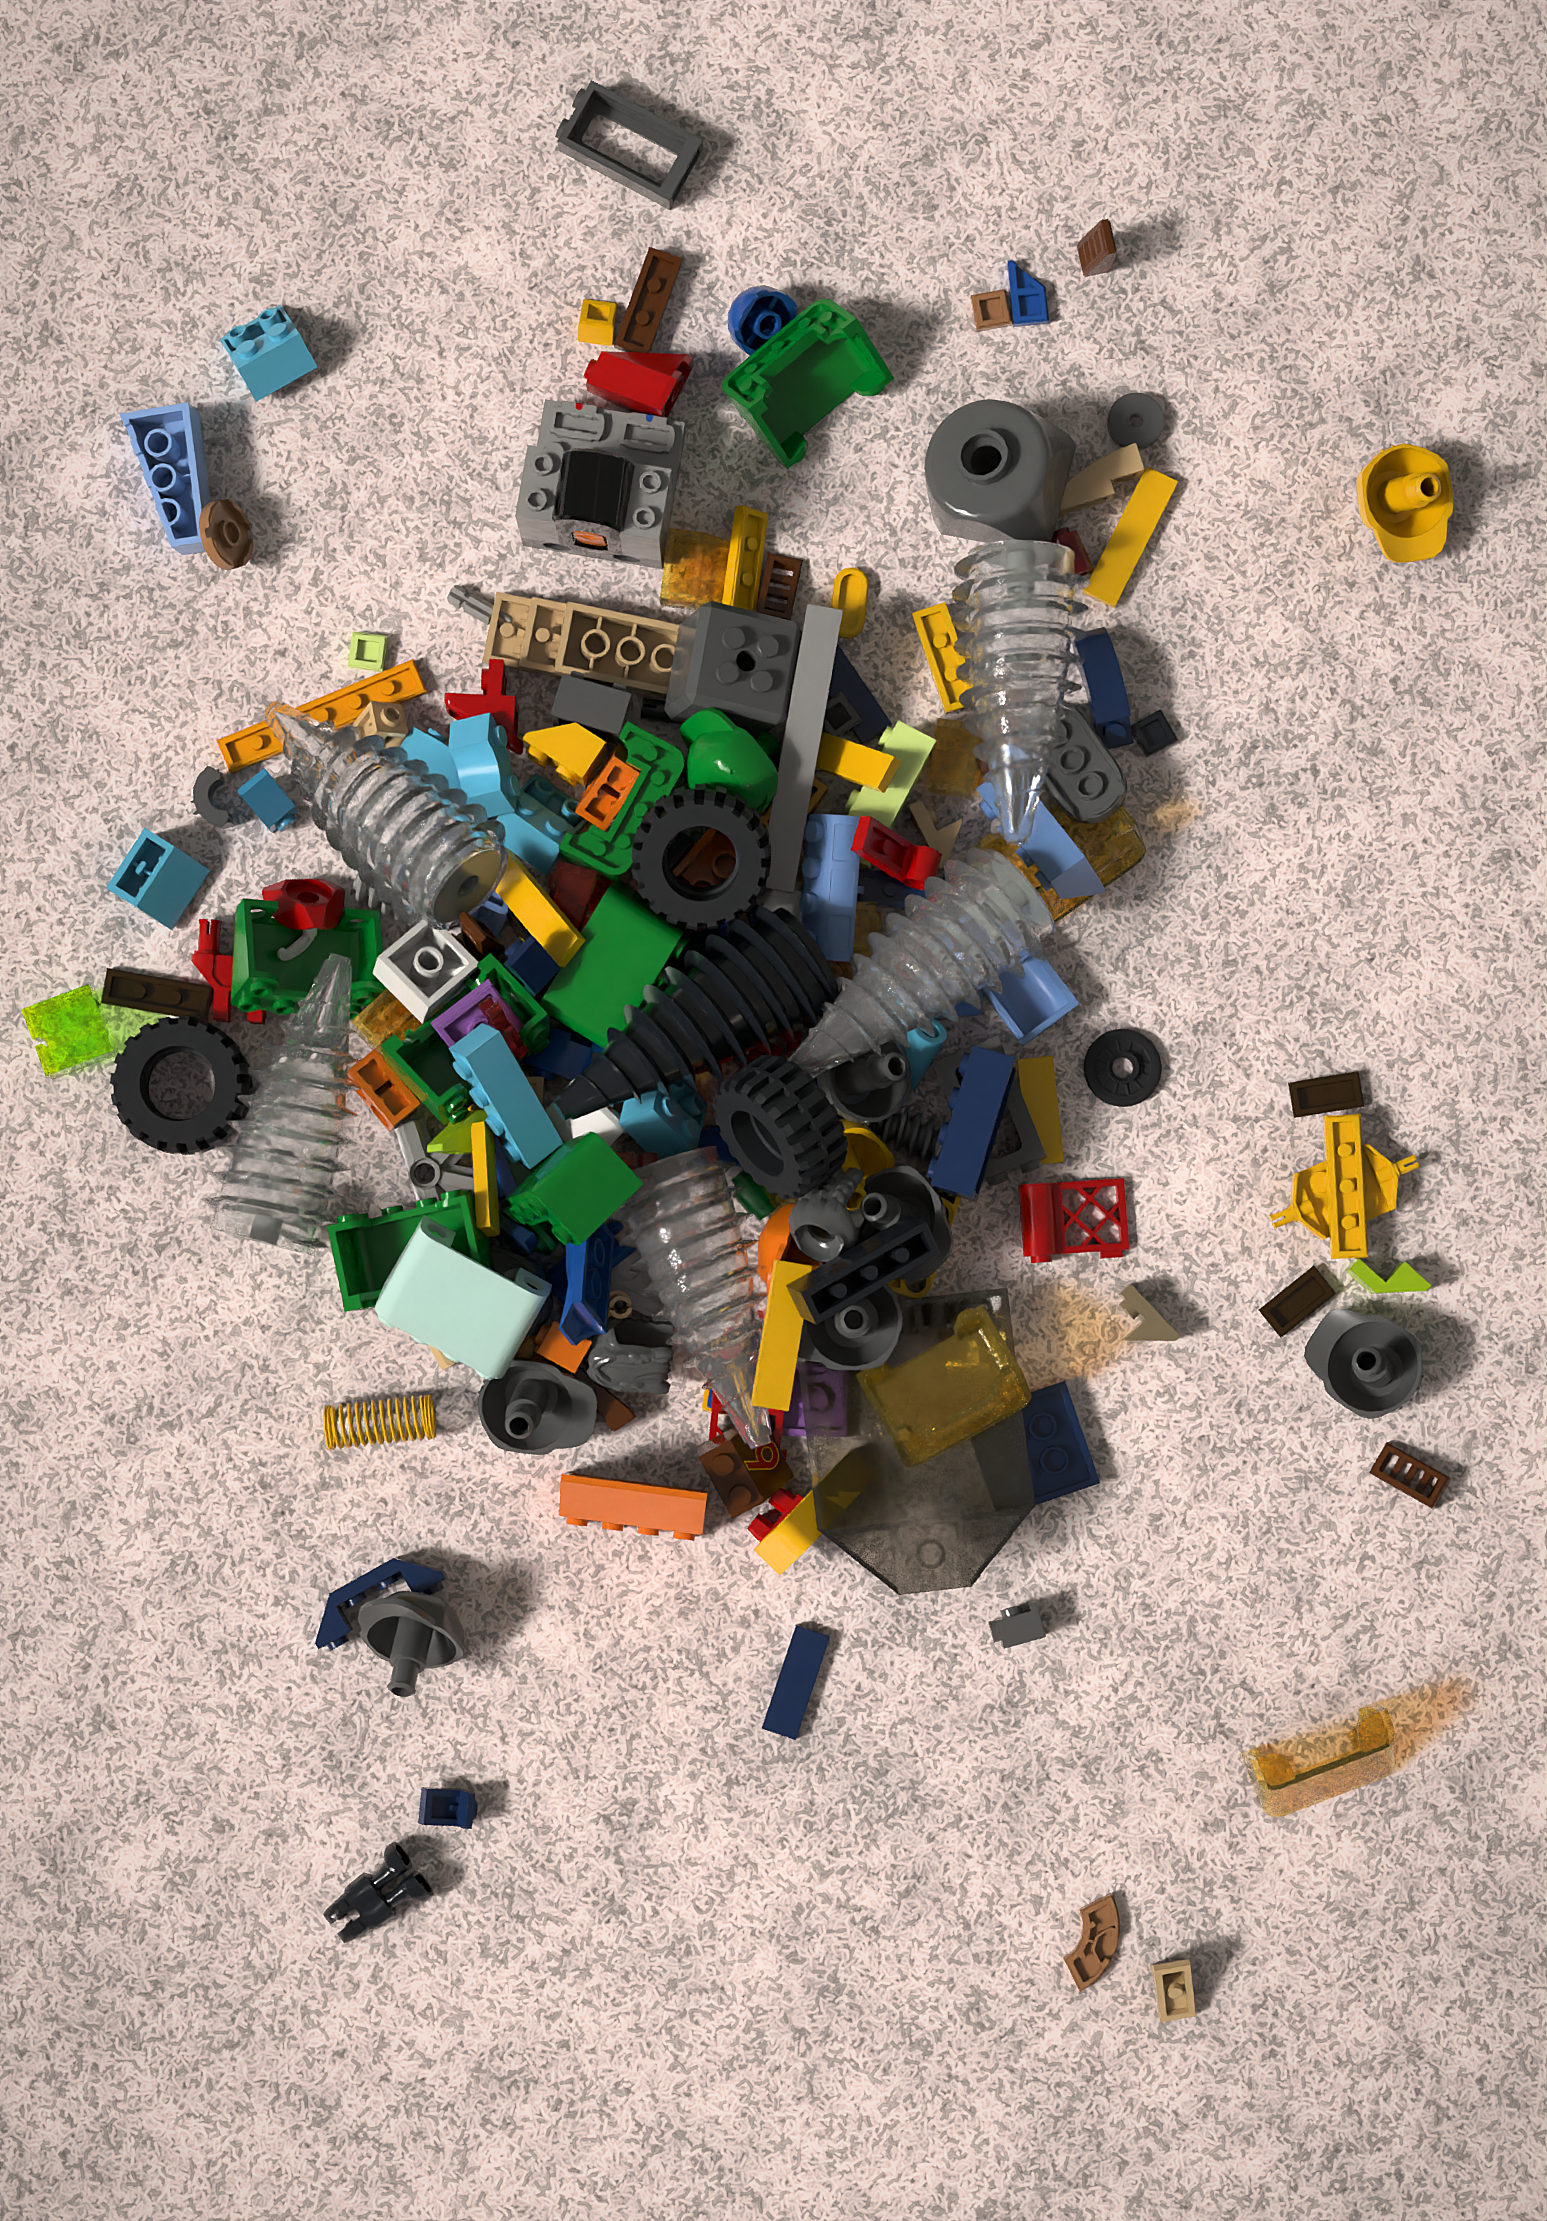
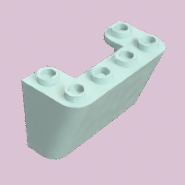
[375,1215,552,1380]

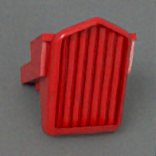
[444,659,524,755]

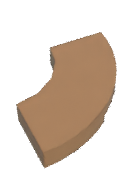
[1063,1893,1120,1992]

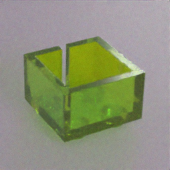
[21,984,119,1080]

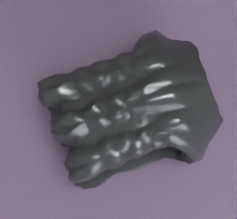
[788,1167,866,1262]
[587,1316,675,1395]

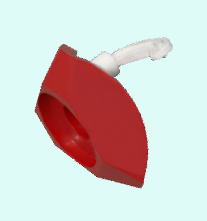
[262,878,345,961]

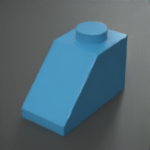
[237,768,299,833]

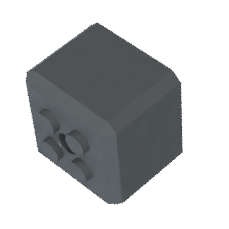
[664,600,802,739]

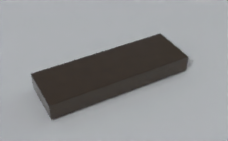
[101,968,213,1022]

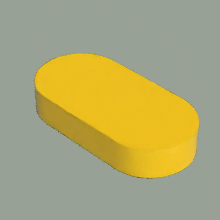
[831,567,869,639]

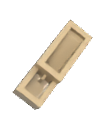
[1058,443,1144,517]

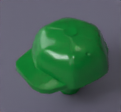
[680,707,780,814]

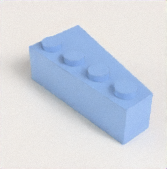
[120,402,211,555]

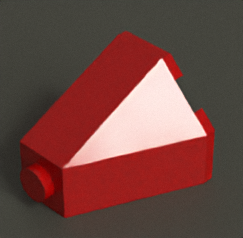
[583,351,694,418]

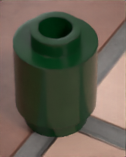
[729,1170,781,1222]

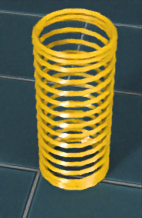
[323,1394,436,1451]

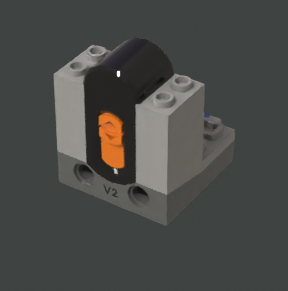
[515,399,686,569]

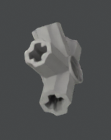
[394,1118,475,1202]

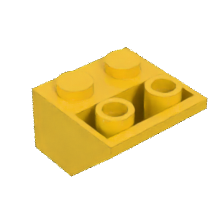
[522,722,609,788]

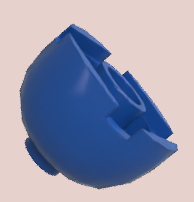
[728,285,798,356]

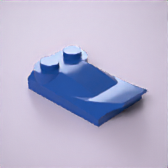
[559,1223,615,1346]

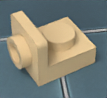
[353,701,408,755]

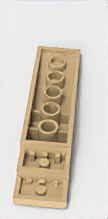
[482,592,753,698]

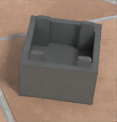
[550,671,633,746]

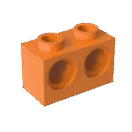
[575,744,641,831]
[344,1049,421,1132]
[532,1320,592,1374]

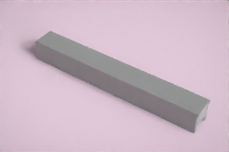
[765,604,843,895]

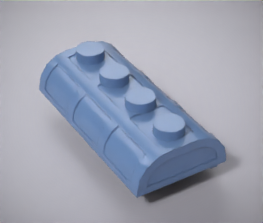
[799,814,864,962]
[936,890,1080,1047]

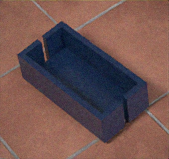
[927,1045,1018,1202]

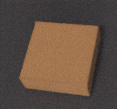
[970,289,1012,332]

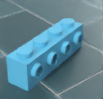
[449,1023,563,1169]

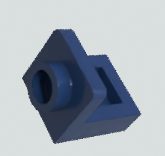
[418,1787,478,1829]

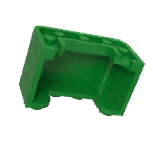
[558,721,685,885]
[539,880,692,1049]
[381,953,551,1125]
[501,1131,644,1256]
[327,1189,495,1312]

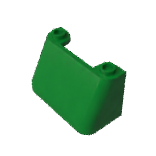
[722,299,895,469]

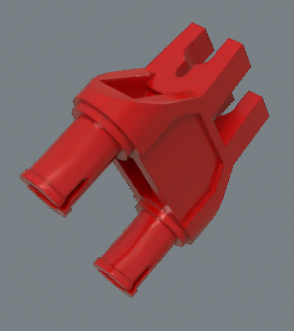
[191,919,266,1025]

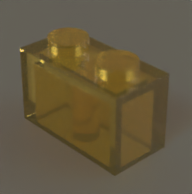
[927,718,985,799]

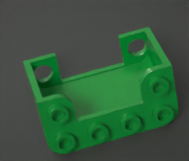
[231,898,386,1021]

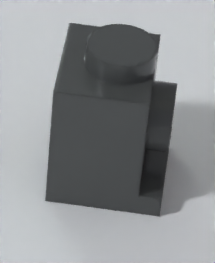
[988,1600,1046,1649]

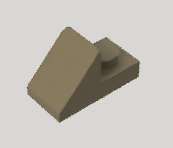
[1118,1284,1181,1341]

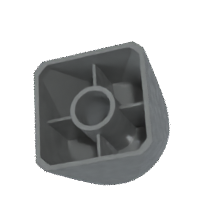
[924,399,1076,545]

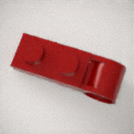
[851,816,942,891]

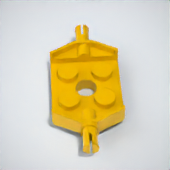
[1269,1143,1419,1240]

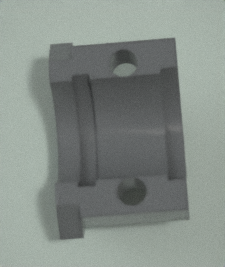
[190,766,235,829]

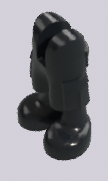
[323,1841,434,1944]

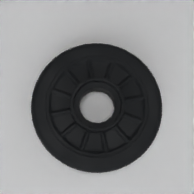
[1084,1029,1162,1107]

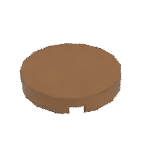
[199,499,253,571]

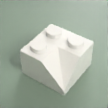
[373,913,479,1024]

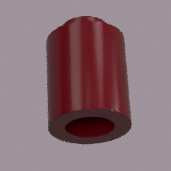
[1050,527,1094,584]

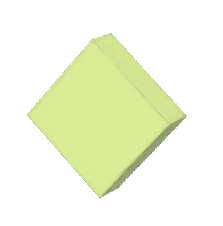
[348,631,389,672]

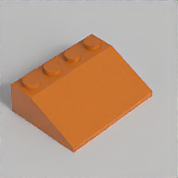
[559,1472,708,1541]

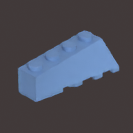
[976,763,1106,899]

